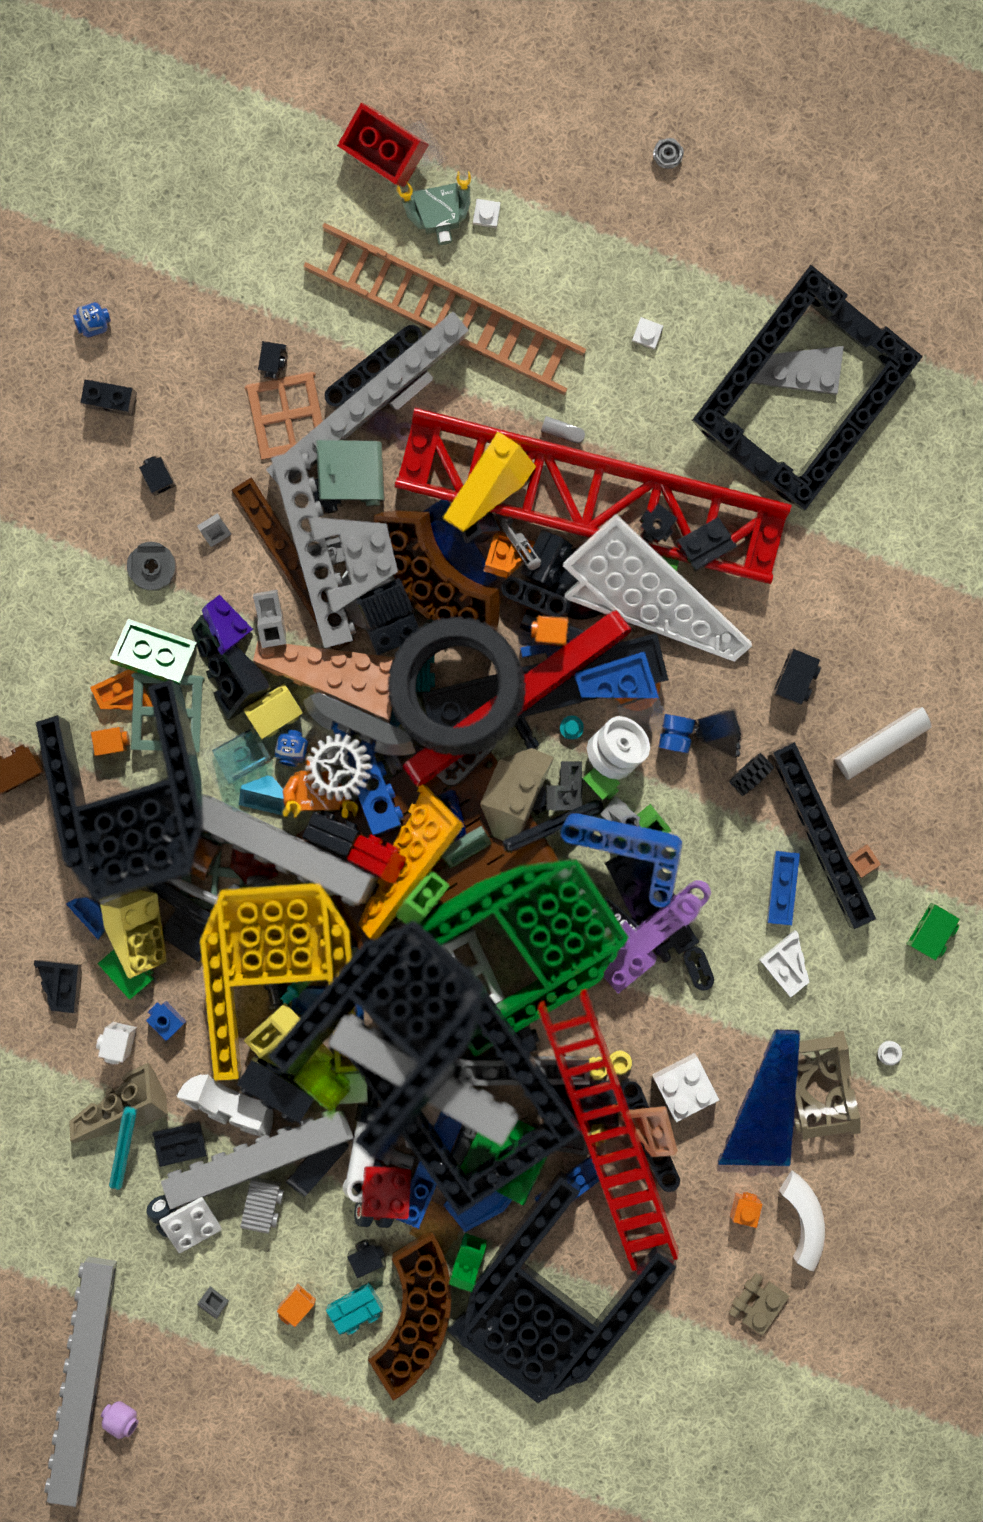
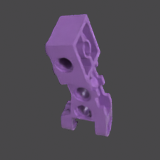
[603,880,711,994]

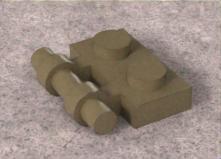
[729,1272,790,1336]

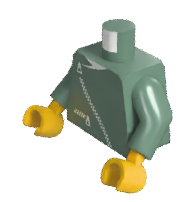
[396,171,471,245]

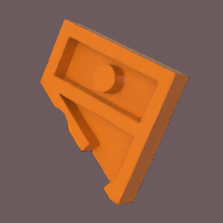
[483,531,535,578]
[90,669,153,710]

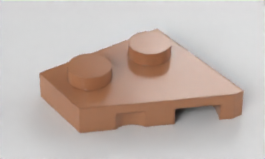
[619,1106,678,1157]

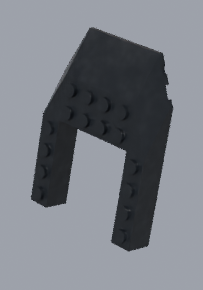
[35,680,203,902]
[268,921,486,1159]
[460,1170,677,1403]

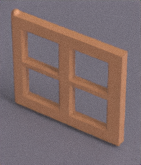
[245,372,323,460]

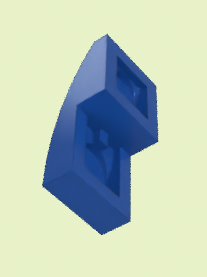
[520,645,562,658]

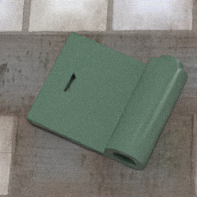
[316,440,385,507]

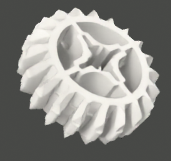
[305,734,372,801]

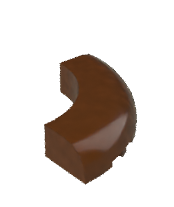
[374,511,500,631]
[368,1232,451,1401]

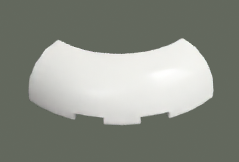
[177,1075,273,1137]
[779,1170,825,1272]

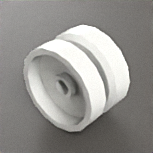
[587,716,650,780]

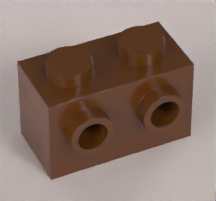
[0,744,45,795]

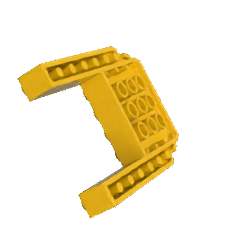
[200,884,358,1081]

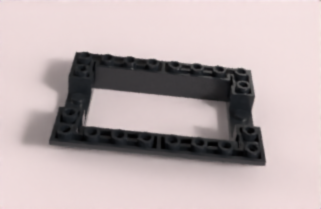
[692,265,923,511]

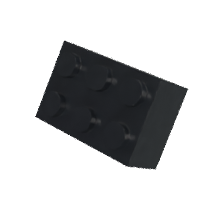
[237,1054,318,1123]

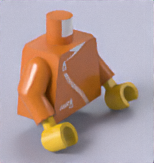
[282,757,358,818]

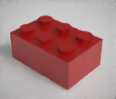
[337,102,429,187]

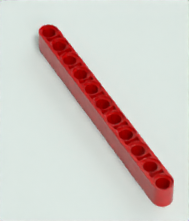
[403,610,632,787]

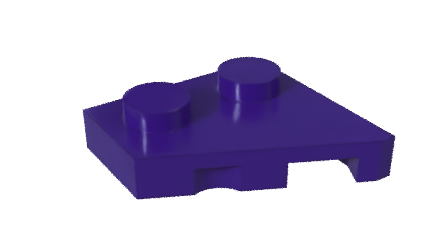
[201,595,253,655]

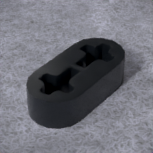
[683,946,714,991]

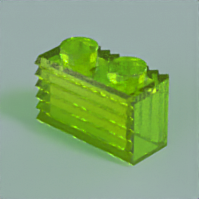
[294,1055,351,1113]

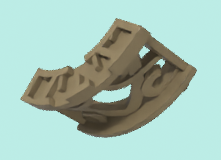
[782,1031,861,1141]

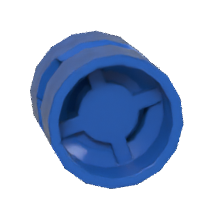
[658,714,695,753]

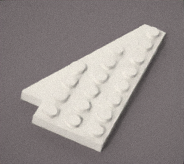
[563,515,752,661]

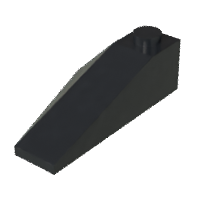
[191,615,271,720]
[694,708,742,758]

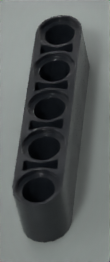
[324,325,423,410]
[620,1078,680,1192]

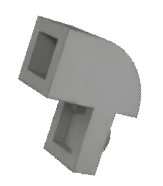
[253,590,286,648]

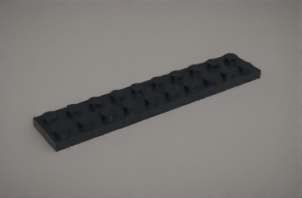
[422,633,669,727]

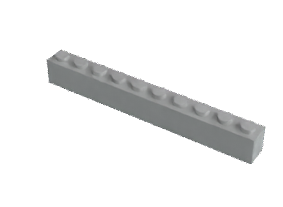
[266,311,470,485]
[44,1256,117,1507]

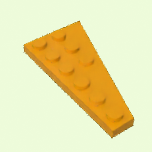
[358,785,464,940]

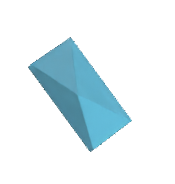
[239,776,285,816]

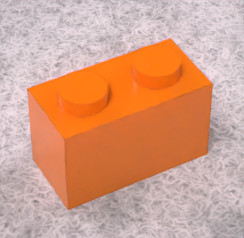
[531,616,568,647]

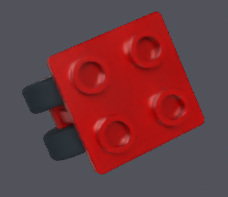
[354,1166,411,1228]

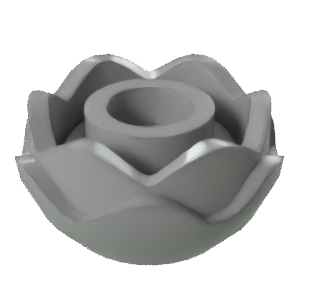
[653,138,684,169]

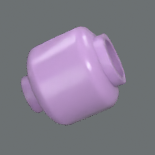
[101,1401,139,1439]

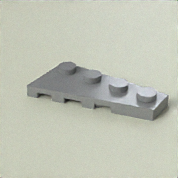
[751,346,844,395]

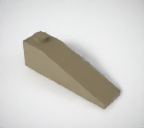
[69,1063,168,1143]

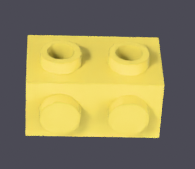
[243,684,303,739]

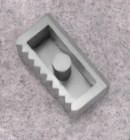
[240,1177,284,1234]

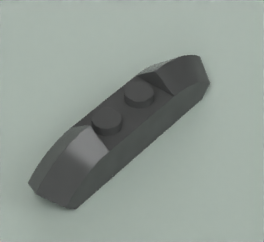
[303,692,415,756]

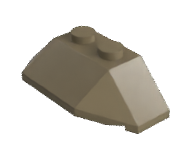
[480,748,554,841]

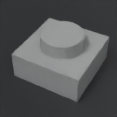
[197,513,232,547]

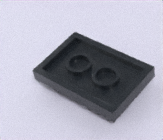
[604,842,675,922]

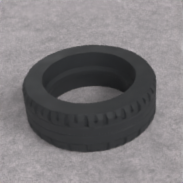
[388,617,526,756]

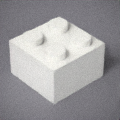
[652,1053,719,1122]

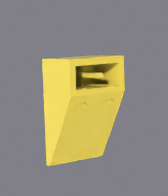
[101,890,167,978]
[244,1003,334,1081]

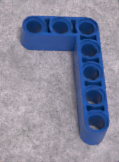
[561,813,683,908]

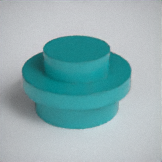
[560,715,584,740]

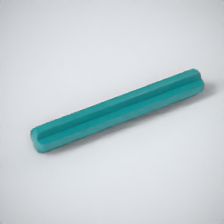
[109,1107,137,1190]

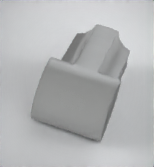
[600,796,640,827]

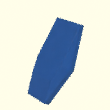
[444,1191,512,1232]

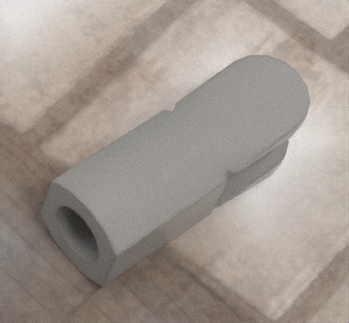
[541,416,585,443]

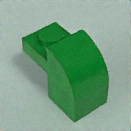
[449,1233,487,1292]

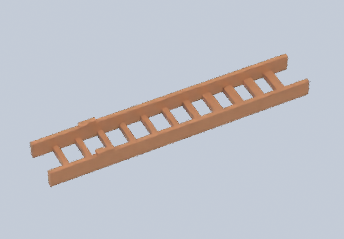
[304,223,586,395]

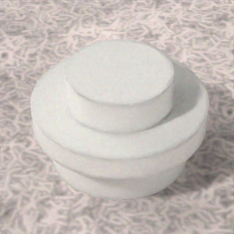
[877,1041,902,1065]

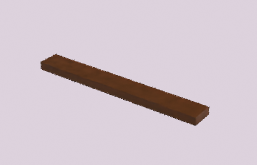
[232,477,355,650]

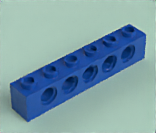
[332,705,404,837]

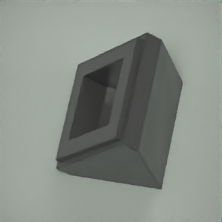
[197,1286,229,1319]

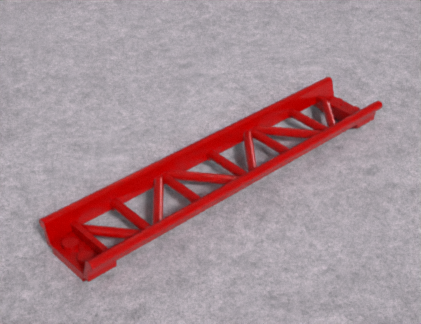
[394,407,792,584]

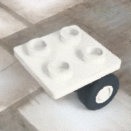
[146,1195,222,1253]

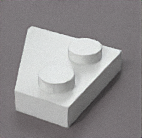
[759,930,809,997]

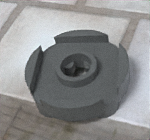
[127,542,177,591]

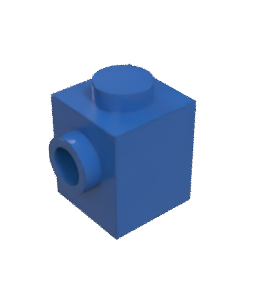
[146,1001,186,1041]

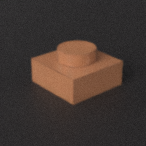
[848,844,881,878]

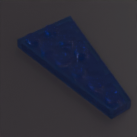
[717,1029,800,1166]

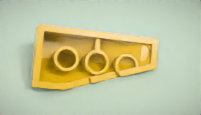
[443,432,536,532]

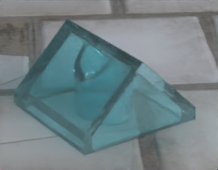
[212,727,273,784]

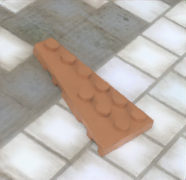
[253,640,395,724]

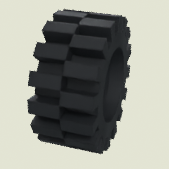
[729,753,774,796]

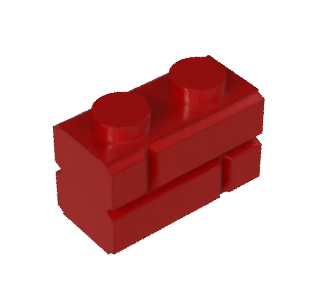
[347,834,407,884]

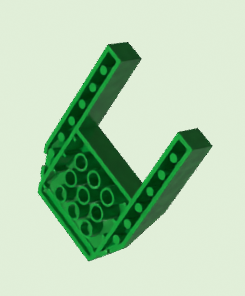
[419,859,629,1057]

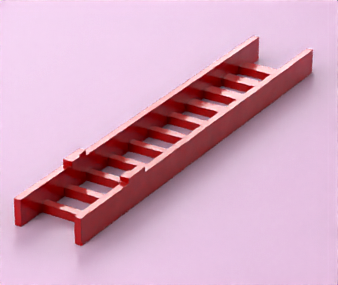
[538,989,679,1271]

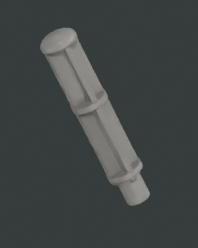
[496,514,541,570]

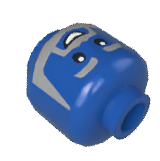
[73,302,111,338]
[275,730,308,767]

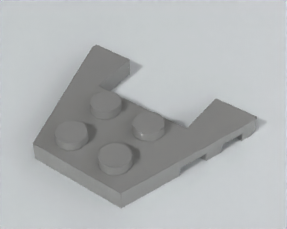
[308,517,398,612]

